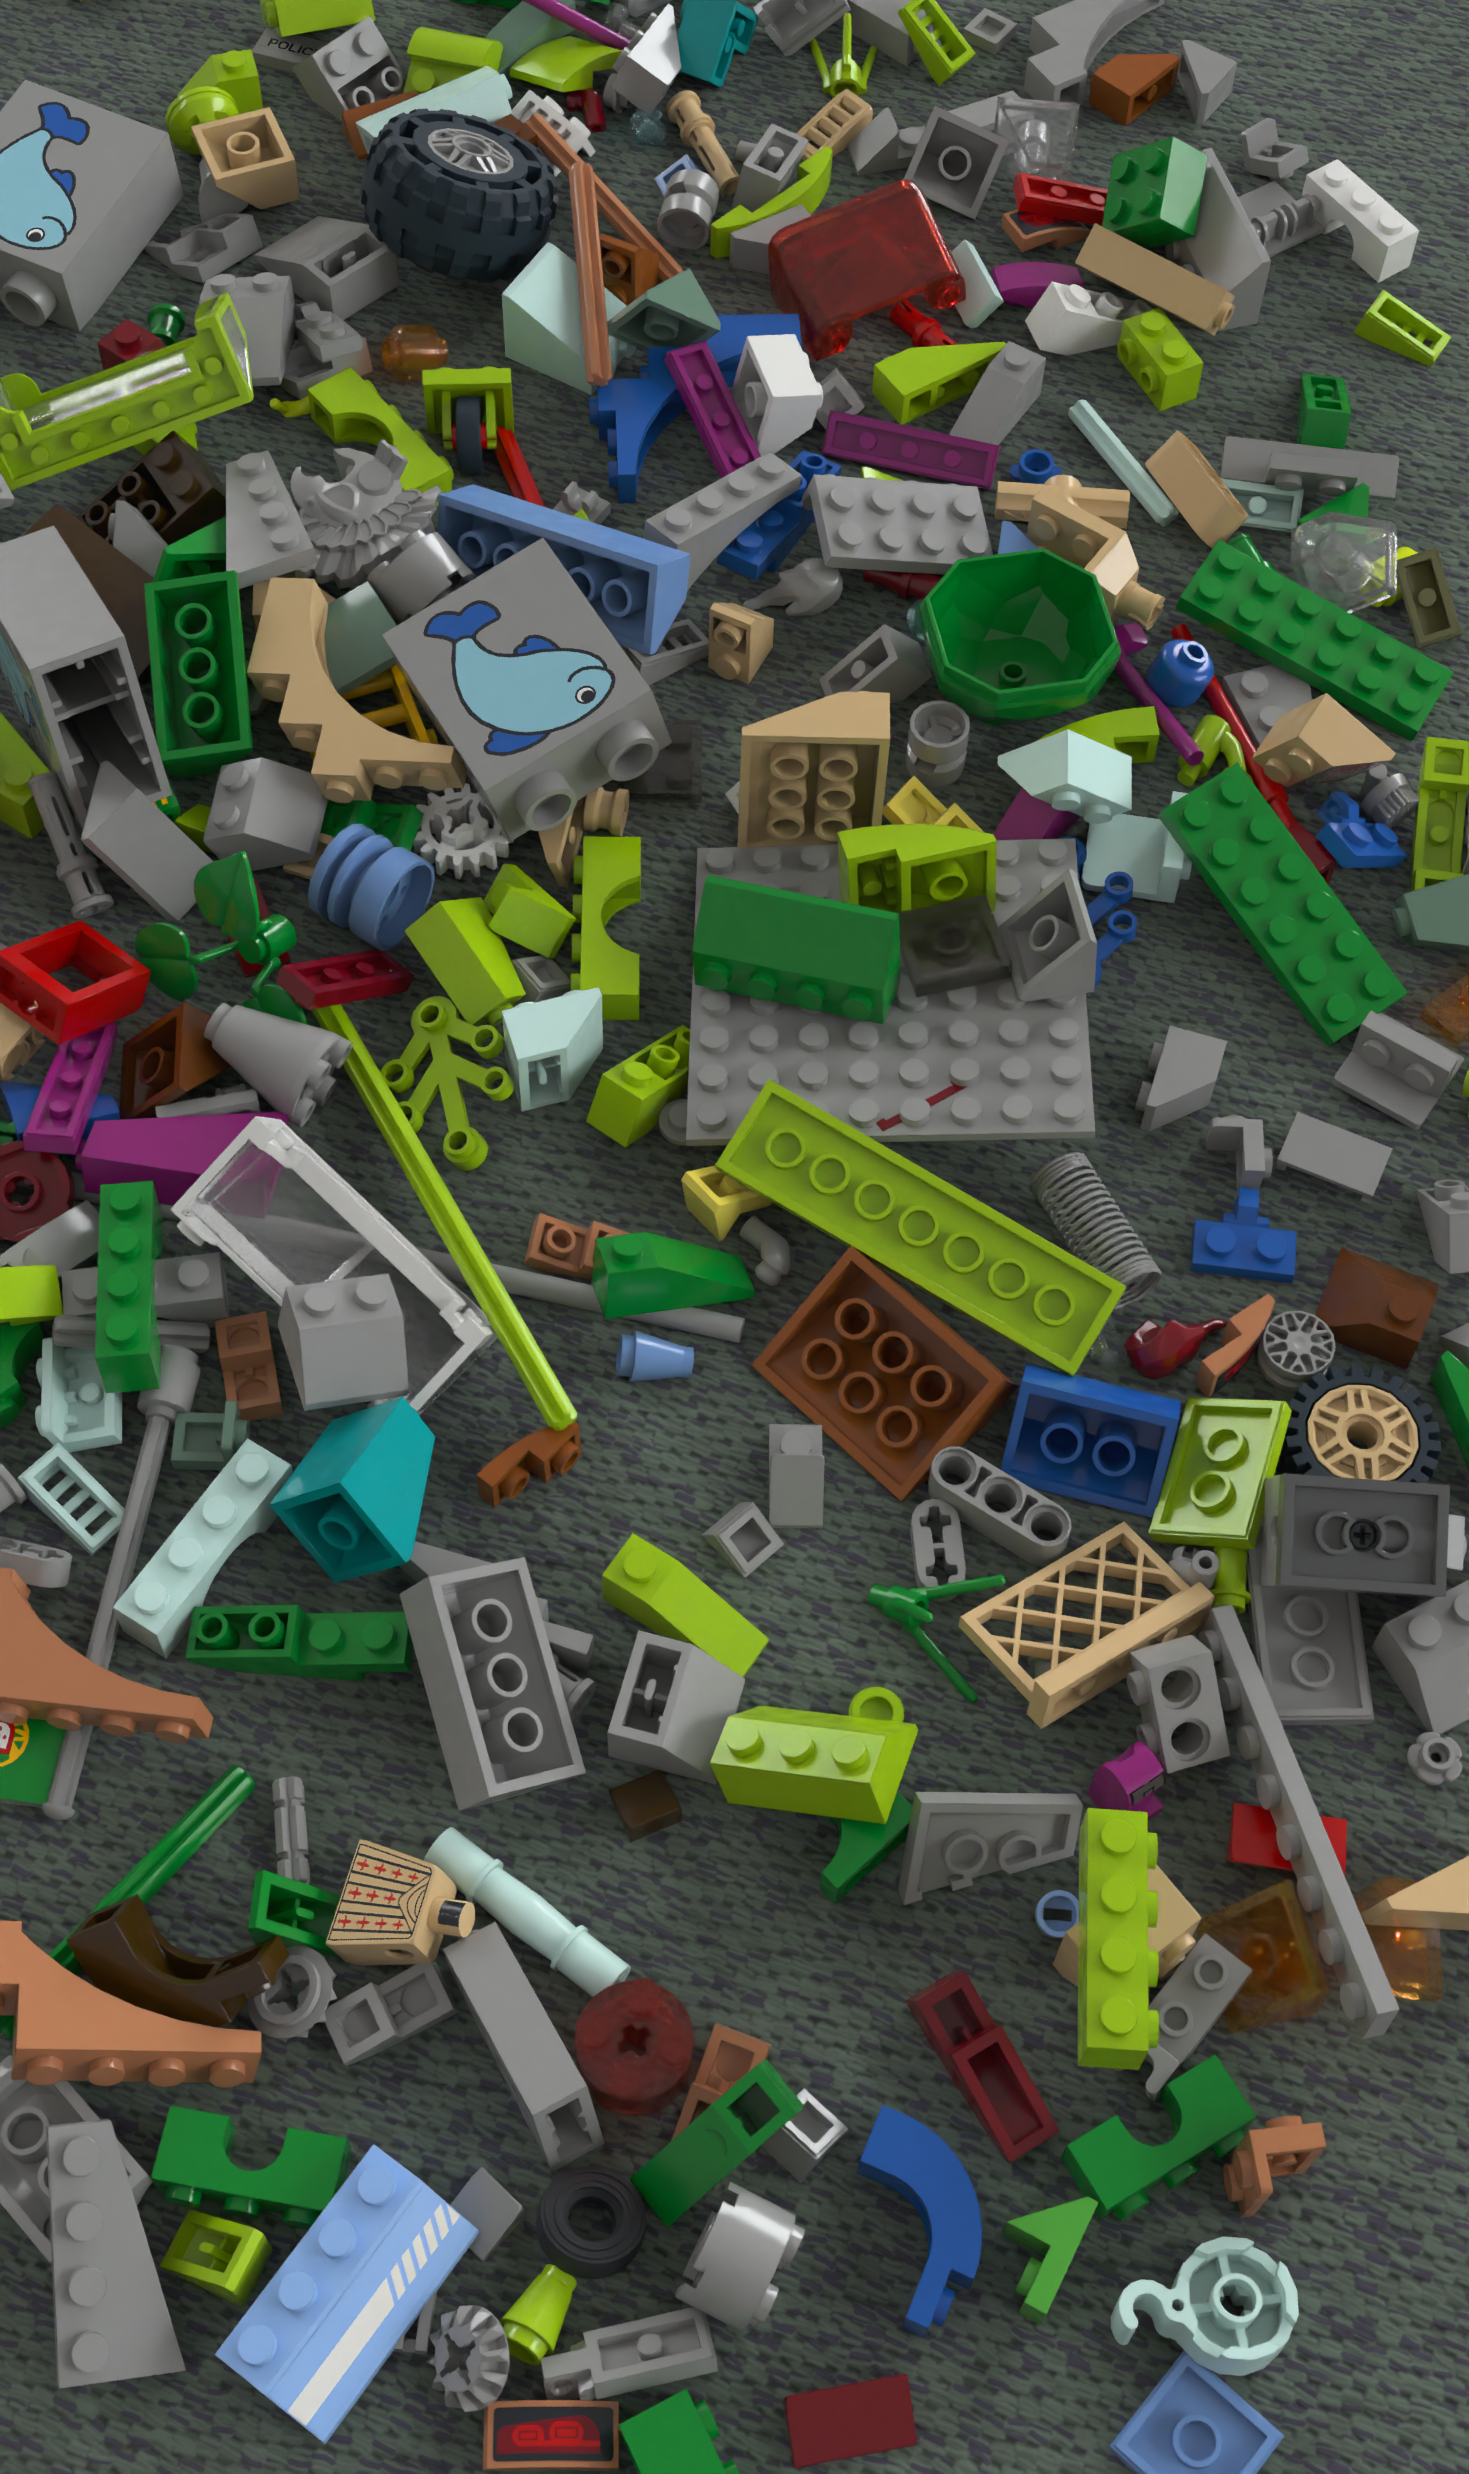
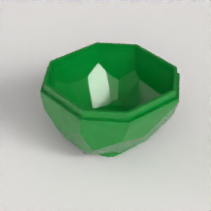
[919,548,1121,725]

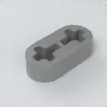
[910,1499,966,1602]

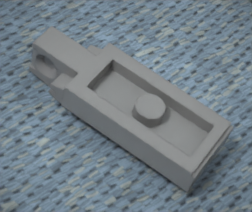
[294,301,363,363]
[540,2307,718,2400]

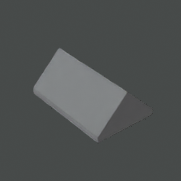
[80,760,213,922]

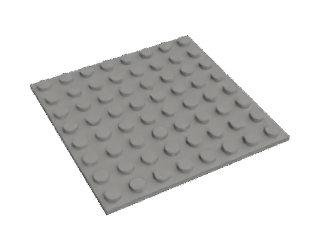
[686,838,1095,1146]

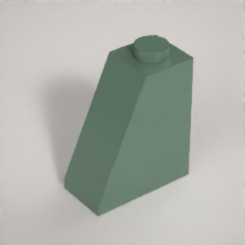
[1392,874,1469,953]

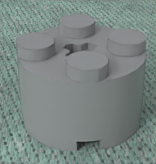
[367,529,475,625]
[675,2181,805,2332]

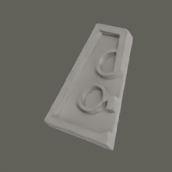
[1221,664,1312,786]
[898,1792,1083,1905]

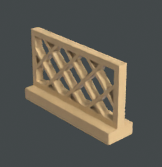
[958,1522,1215,1729]

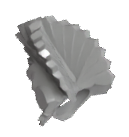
[290,440,442,590]

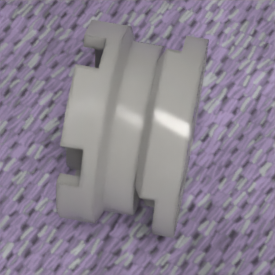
[1256,1311,1336,1392]

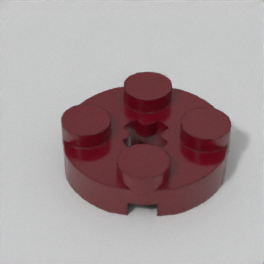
[0,1141,75,1244]

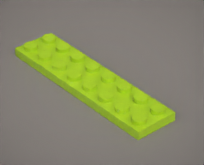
[715,1079,1127,1376]

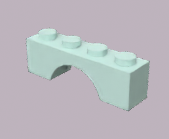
[113,1438,293,1658]

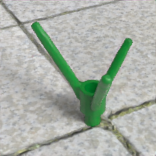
[868,1574,1006,1703]

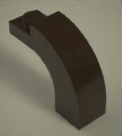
[66,1894,289,2027]

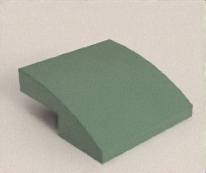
[324,581,397,696]

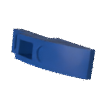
[717,450,842,580]

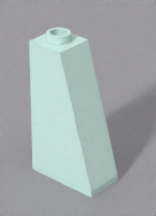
[356,66,513,154]

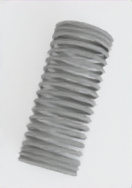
[1030,1152,1162,1309]

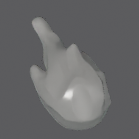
[743,558,843,616]

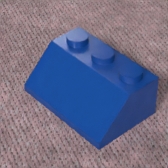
[1000,1363,1181,1518]

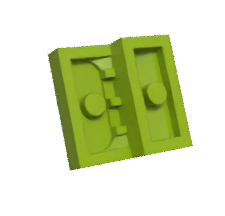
[510,36,623,92]

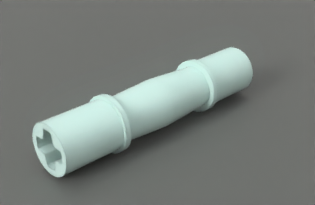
[424,1827,631,2005]

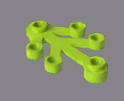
[381,996,514,1171]

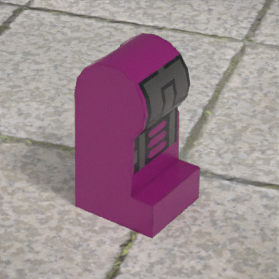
[1087,1741,1166,1820]

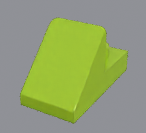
[483,864,576,959]

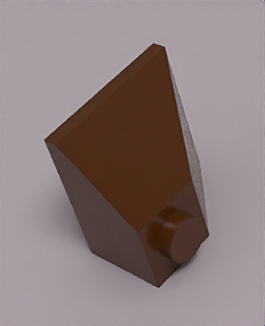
[119,1003,230,1120]
[1311,1247,1439,1369]

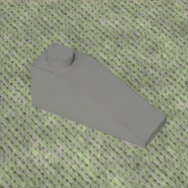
[949,341,1046,445]

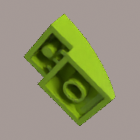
[837,824,997,931]

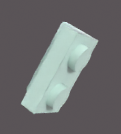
[35,1337,122,1453]

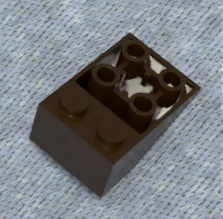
[76,430,226,546]

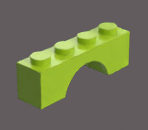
[307,367,454,506]
[571,836,641,1020]

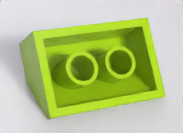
[710,1706,918,1824]

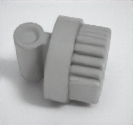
[1360,764,1420,829]

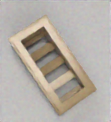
[796,89,873,161]

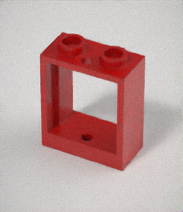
[0,920,151,1045]

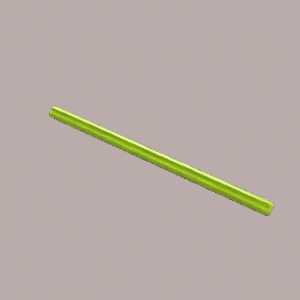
[312,1004,577,1431]

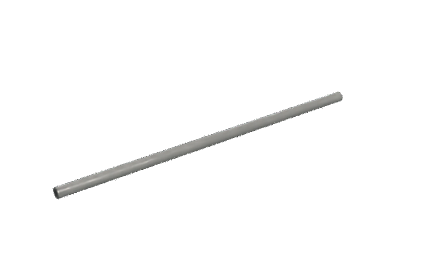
[16,1172,745,1343]

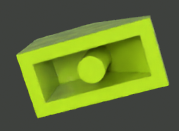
[177,49,263,114]

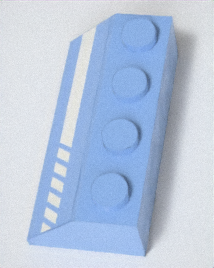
[215,2144,480,2444]

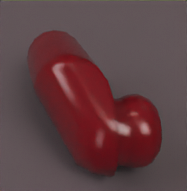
[565,88,606,133]

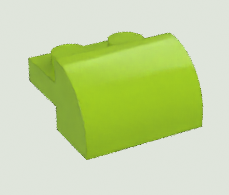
[403,27,504,95]

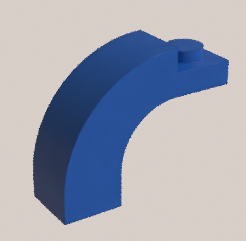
[857,2105,982,2338]

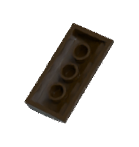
[20,504,154,686]

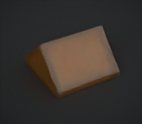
[1197,1879,1331,2034]

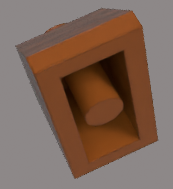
[1089,54,1180,126]

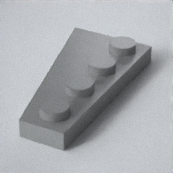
[46,2119,186,2389]

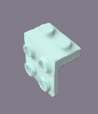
[1081,791,1192,903]

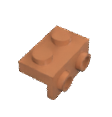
[1223,2116,1326,2218]

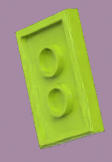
[1148,1397,1292,1549]

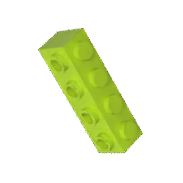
[1078,1808,1159,2070]

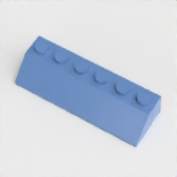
[437,484,691,655]

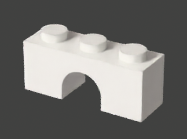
[1302,159,1419,283]

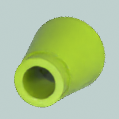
[499,2264,577,2366]

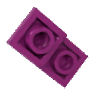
[990,262,1085,308]

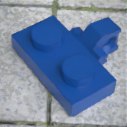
[1316,792,1408,868]
[1190,1187,1297,1283]

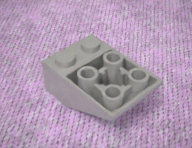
[254,216,399,320]

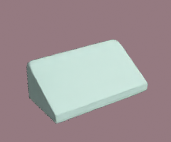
[1221,478,1304,533]

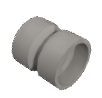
[657,169,719,250]
[905,700,970,787]

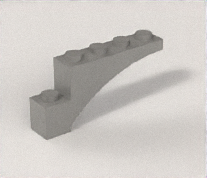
[1024,0,1164,116]
[643,452,802,591]

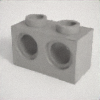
[1127,1634,1231,1774]

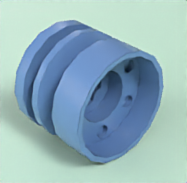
[307,824,435,951]

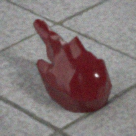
[1124,1319,1227,1380]

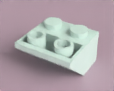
[502,987,603,1111]

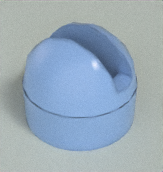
[1035,1890,1079,1938]

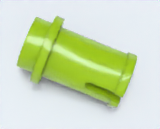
[1209,1546,1251,1615]

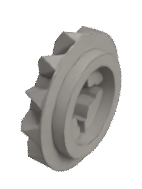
[247,1946,337,2043]
[426,2305,510,2412]

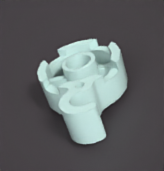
[1111,2236,1299,2376]

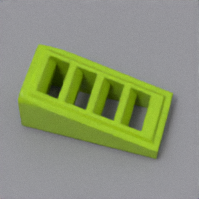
[898,0,976,86]
[1353,290,1451,367]

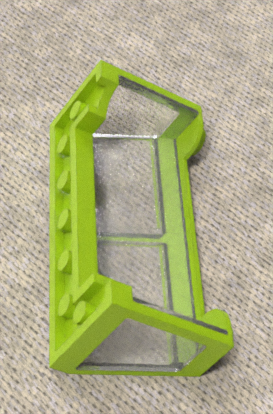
[0,292,254,491]

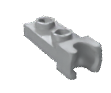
[1112,1933,1253,2101]

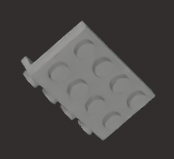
[802,474,993,575]

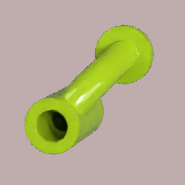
[1177,714,1254,786]

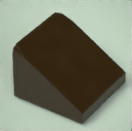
[608,1770,682,1842]

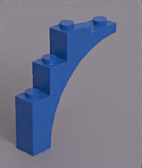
[589,314,801,504]

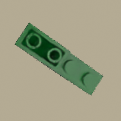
[185,1605,414,1681]

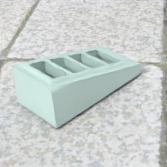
[17,1442,125,1556]

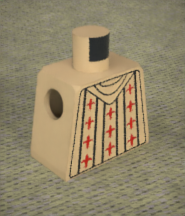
[325,1839,475,1965]

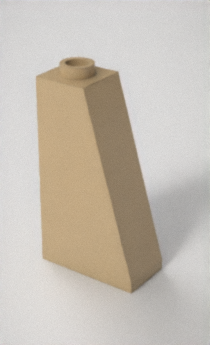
[1075,223,1235,336]

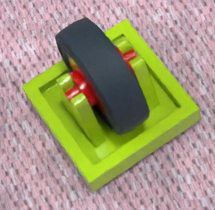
[422,366,514,476]

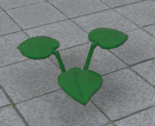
[134,851,307,1025]

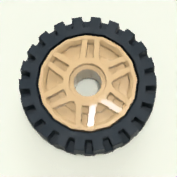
[1280,1365,1441,1483]

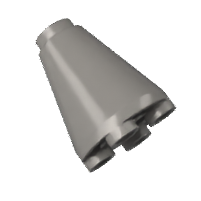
[204,1003,353,1128]

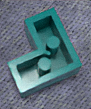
[677,0,759,88]

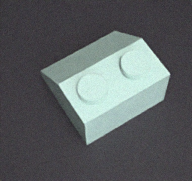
[998,729,1132,824]

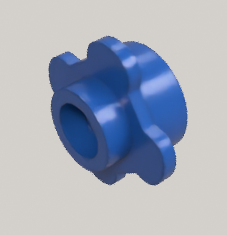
[1009,449,1062,484]

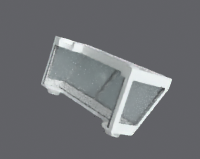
[170,1116,498,1415]

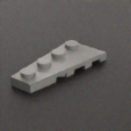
[226,450,318,589]

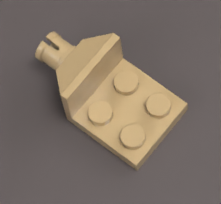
[1027,488,1165,630]

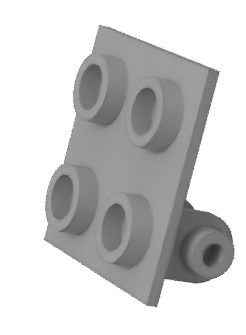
[1238,180,1325,258]

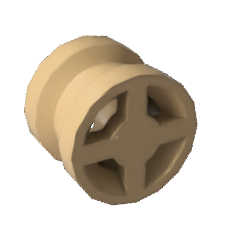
[583,786,629,836]

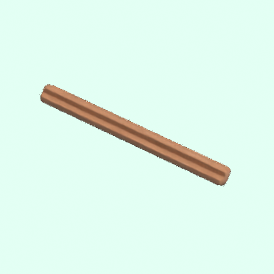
[524,113,683,282]
[568,161,612,387]

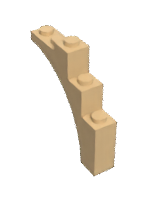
[246,578,468,803]

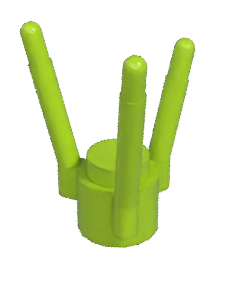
[809,13,877,98]

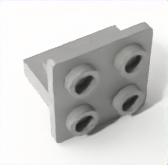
[1333,1011,1464,1130]

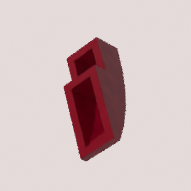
[905,1971,1060,2163]

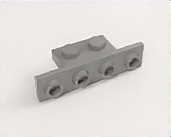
[1220,436,1399,501]

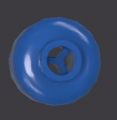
[1146,639,1214,708]

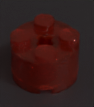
[575,1978,694,2115]

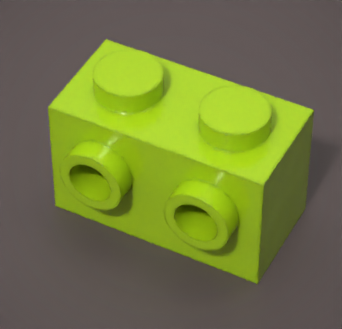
[1117,307,1204,411]

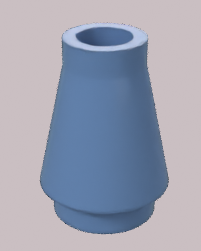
[616,1330,694,1382]

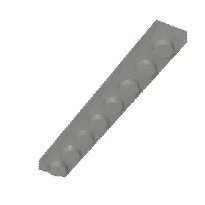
[1198,1605,1400,2039]

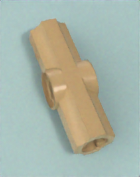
[995,475,1130,529]

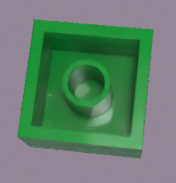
[1102,137,1208,249]

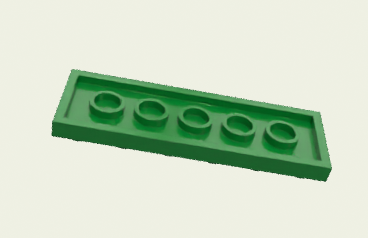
[1175,540,1454,741]
[1158,762,1408,1047]

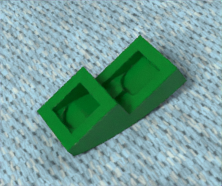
[320,799,424,851]

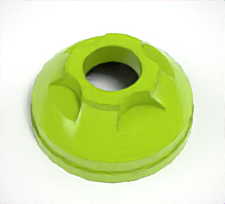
[165,86,239,155]

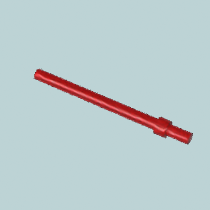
[1171,624,1297,829]

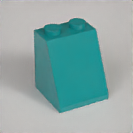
[269,1397,435,1583]

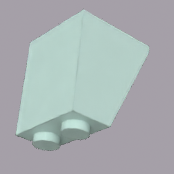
[502,242,636,395]

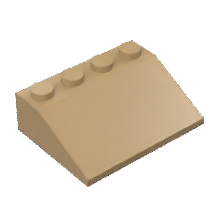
[737,691,890,848]

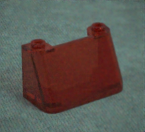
[768,179,966,362]

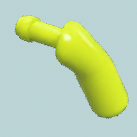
[270,396,311,417]

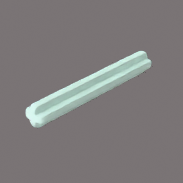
[1068,399,1178,527]

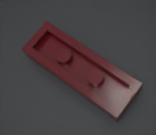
[276,949,414,1010]

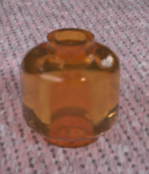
[381,324,448,382]

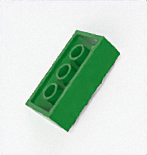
[144,570,253,779]
[692,875,900,1024]

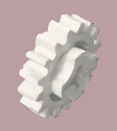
[413,783,514,879]

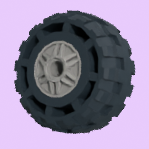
[360,108,559,283]

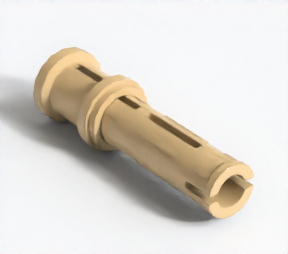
[666,90,740,197]

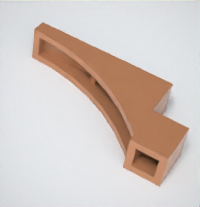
[0,1567,214,1743]
[0,1921,262,2088]

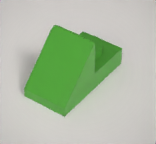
[1001,2196,1098,2324]

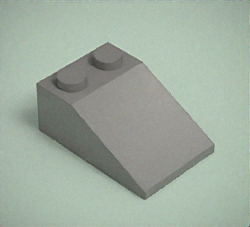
[199,272,298,386]

